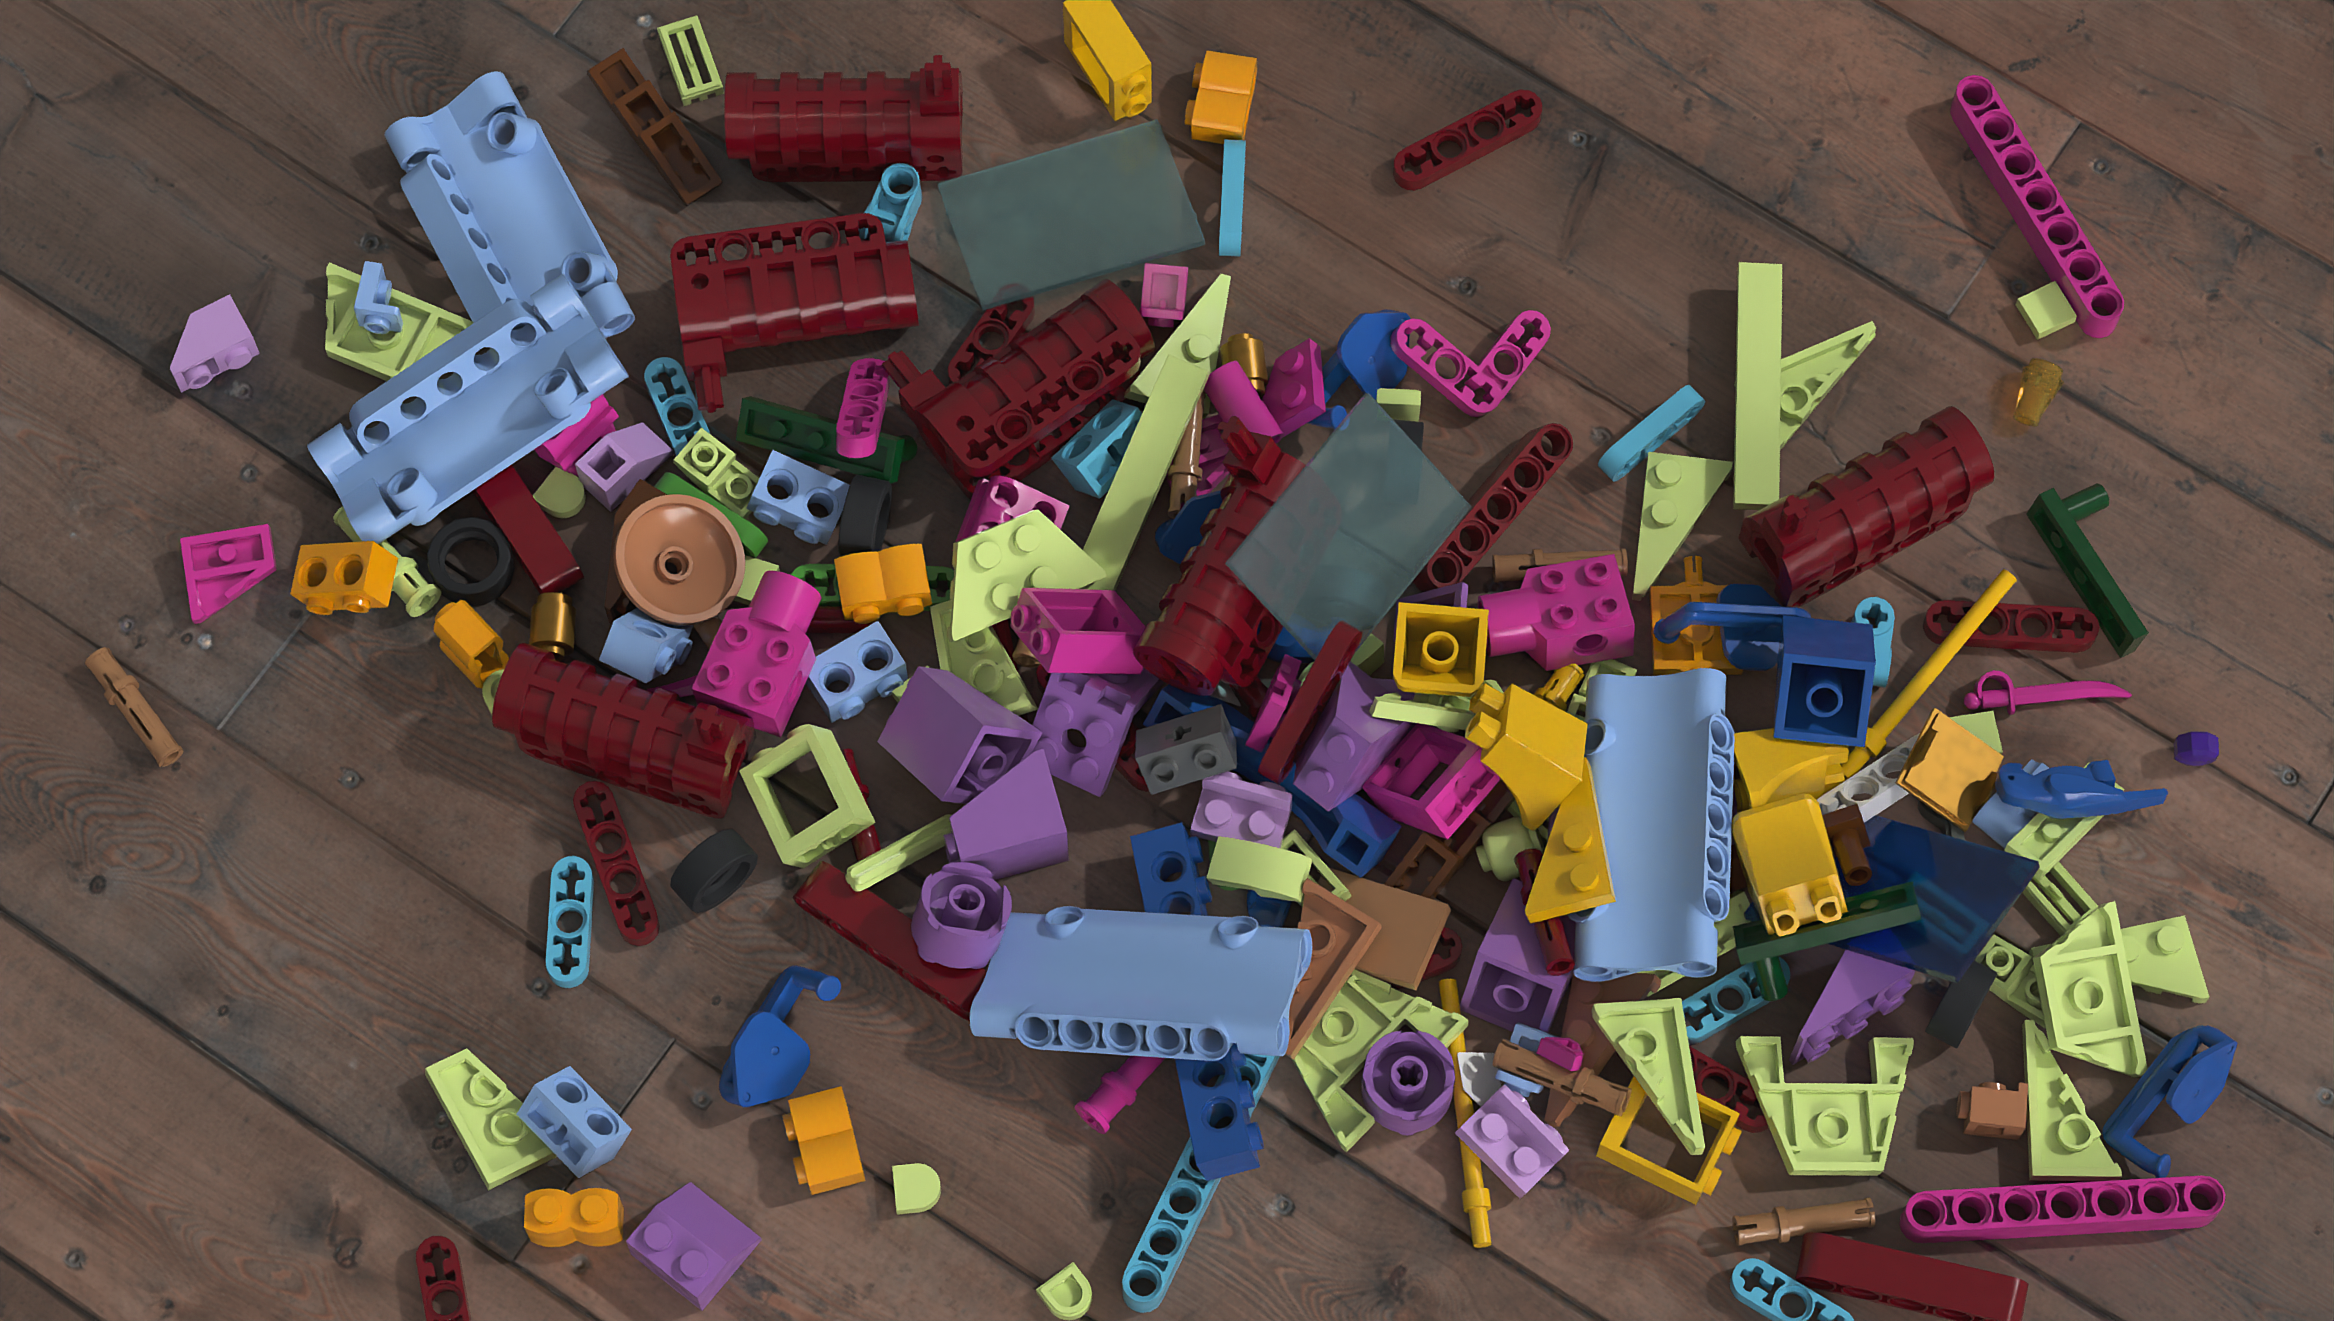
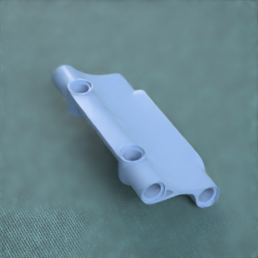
[384,71,635,338]
[307,274,629,544]
[1568,668,1735,982]
[970,906,1312,1061]

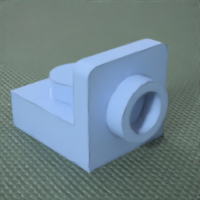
[354,261,403,334]

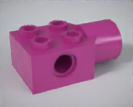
[1478,554,1635,671]
[692,571,822,738]

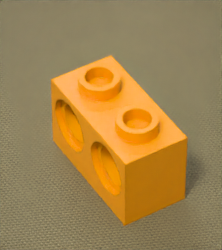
[290,541,398,615]

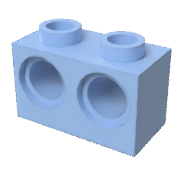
[746,450,850,545]
[599,608,694,683]
[806,621,908,723]
[517,1066,632,1178]

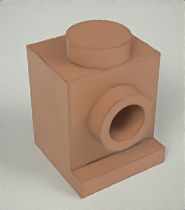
[1957,1082,2028,1140]

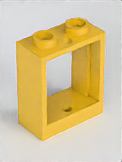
[1063,0,1152,121]
[1596,1076,1742,1205]

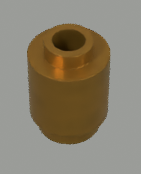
[1220,333,1268,398]
[529,593,576,661]

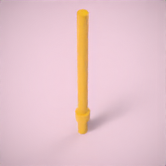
[1841,569,2017,781]
[1439,978,1492,1248]

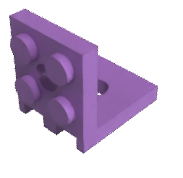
[1032,667,1164,797]

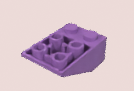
[1789,928,1917,1065]

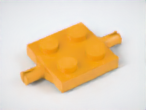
[1649,556,1743,675]

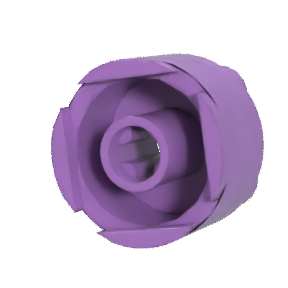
[911,862,1012,969]
[1361,1030,1455,1136]

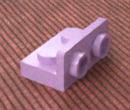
[1190,771,1292,848]
[1455,1085,1569,1199]

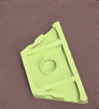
[325,262,473,381]
[947,509,1107,642]
[2033,901,2148,1078]

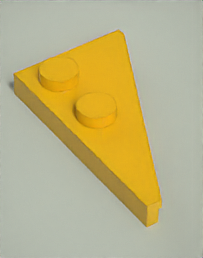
[1525,757,1616,924]

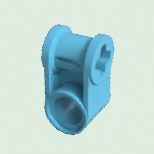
[859,163,922,242]
[1851,597,1895,688]

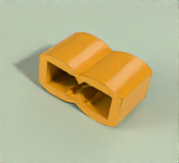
[1185,51,1257,144]
[834,544,932,624]
[434,600,509,688]
[782,1086,866,1195]
[524,1188,624,1247]

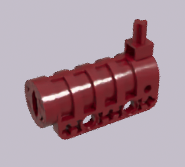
[724,55,963,182]
[670,213,919,413]
[881,279,1155,500]
[1739,406,1994,608]
[1133,416,1340,696]
[492,643,757,819]

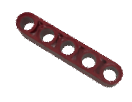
[1412,423,1573,592]
[472,464,584,594]
[792,861,987,1021]
[1795,1232,2028,1321]

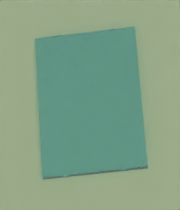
[937,119,1205,311]
[1225,393,1472,660]

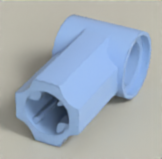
[1972,759,2049,849]

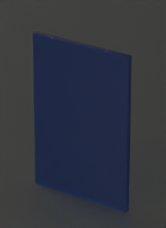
[1744,815,2040,983]

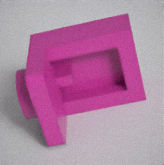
[1139,263,1189,327]

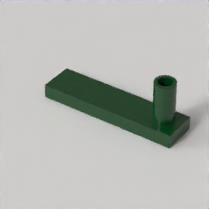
[736,396,917,483]
[2026,483,2149,658]
[1733,881,1922,1001]

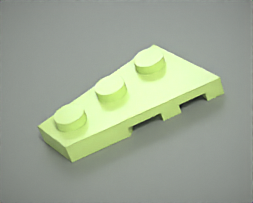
[930,600,1038,716]
[425,1048,557,1190]

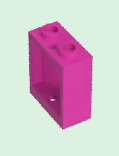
[1010,588,1145,675]
[1361,723,1501,840]

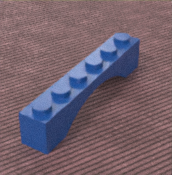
[1143,685,1402,878]

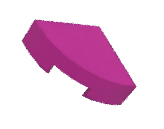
[1536,1037,1584,1071]

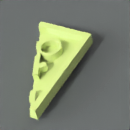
[1124,274,1231,420]
[1734,321,1876,450]
[1632,452,1733,601]
[1369,680,1504,732]
[2029,915,2209,1004]
[1591,998,1705,1155]
[2022,1020,2122,1181]

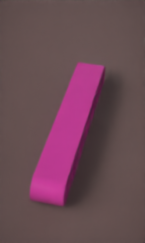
[1950,75,2124,338]
[1899,1175,2226,1243]

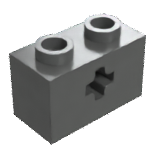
[1135,704,1237,795]

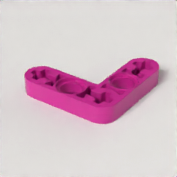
[1390,310,1551,417]

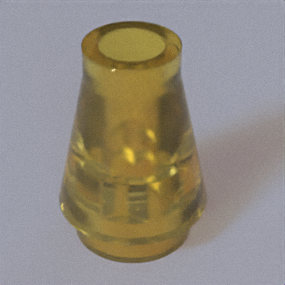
[2013,358,2064,427]

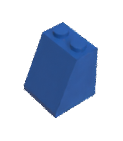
[1773,615,1876,747]

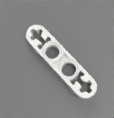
[1816,733,1920,823]

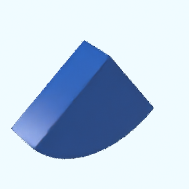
[1247,889,1292,928]

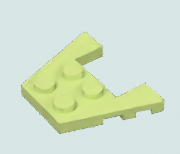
[1292,969,1468,1152]
[1736,1036,1914,1176]

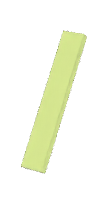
[1733,262,1782,510]
[1079,354,1210,590]

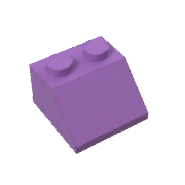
[626,1182,762,1311]

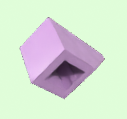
[170,294,260,393]
[575,422,674,512]

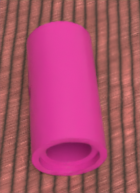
[1203,361,1284,444]

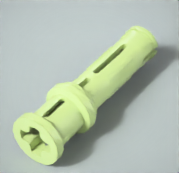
[333,506,441,617]

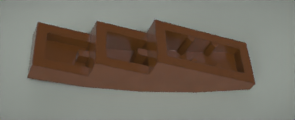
[587,48,723,206]
[1384,779,1515,900]

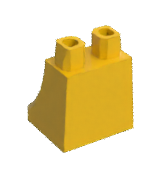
[1393,602,1489,697]
[1465,683,1588,831]
[1733,728,1849,813]
[1732,793,1848,937]

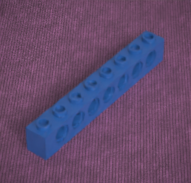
[1130,822,1264,1181]

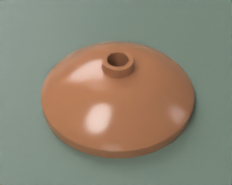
[613,494,745,625]

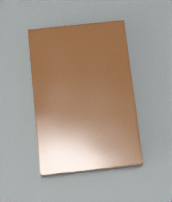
[1318,867,1451,991]

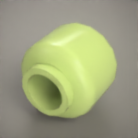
[1476,816,1545,881]

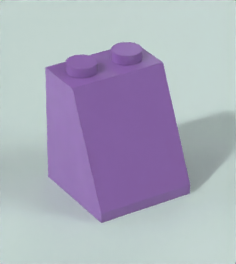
[1293,661,1412,812]
[877,666,1042,804]
[944,749,1069,880]
[1460,878,1576,1033]

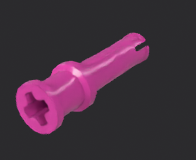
[1075,1056,1165,1134]

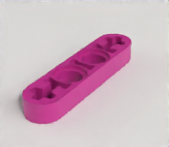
[836,358,890,458]

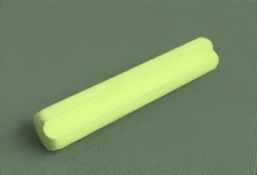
[845,814,952,892]

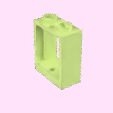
[739,724,876,868]

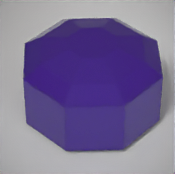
[2174,731,2219,766]

